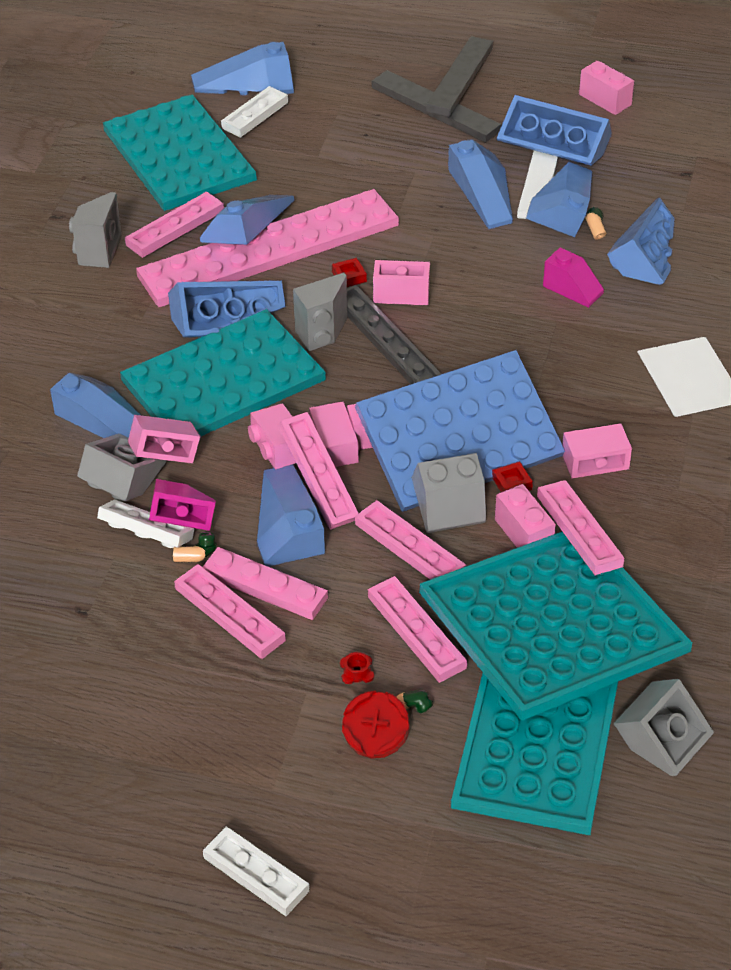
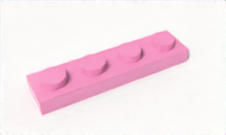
[125,192,224,258]
[278,412,359,530]
[537,480,624,575]
[355,500,467,580]
[203,547,328,620]
[174,564,286,659]
[368,576,467,683]

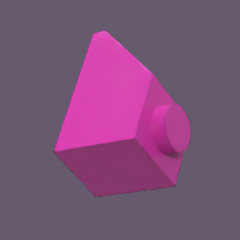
[543,248,604,308]
[149,479,216,531]

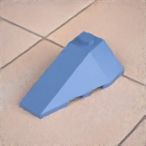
[191,42,294,95]
[448,139,513,229]
[526,162,592,237]
[200,195,294,245]
[607,197,675,285]
[168,280,286,337]
[50,373,140,438]
[257,464,325,567]

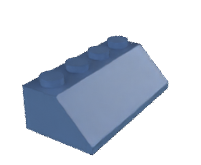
[497,95,612,166]

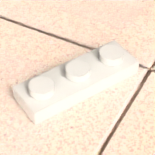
[221,86,288,138]
[97,499,194,548]
[203,826,309,916]

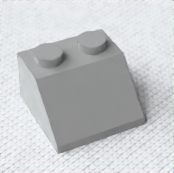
[69,192,122,268]
[293,273,347,351]
[77,434,166,501]
[411,453,486,533]
[613,679,714,776]

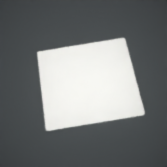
[638,337,731,417]

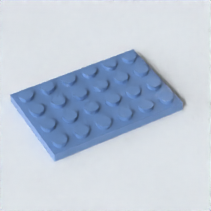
[355,350,565,512]

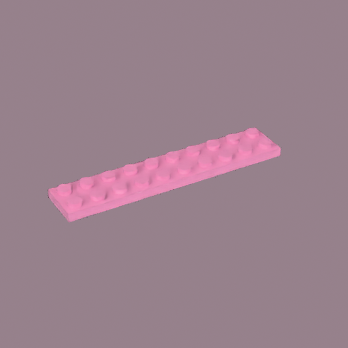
[136,189,399,308]

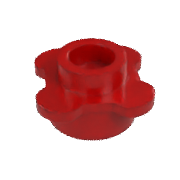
[340,652,374,684]

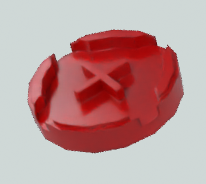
[342,691,410,759]

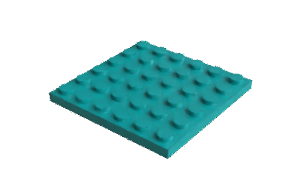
[419,531,692,721]

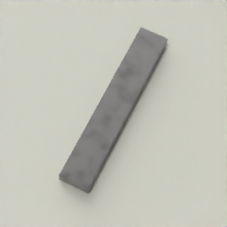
[426,36,493,117]
[372,70,501,143]
[347,285,441,384]

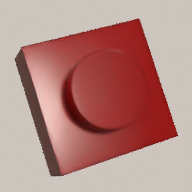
[332,258,367,287]
[492,461,533,492]

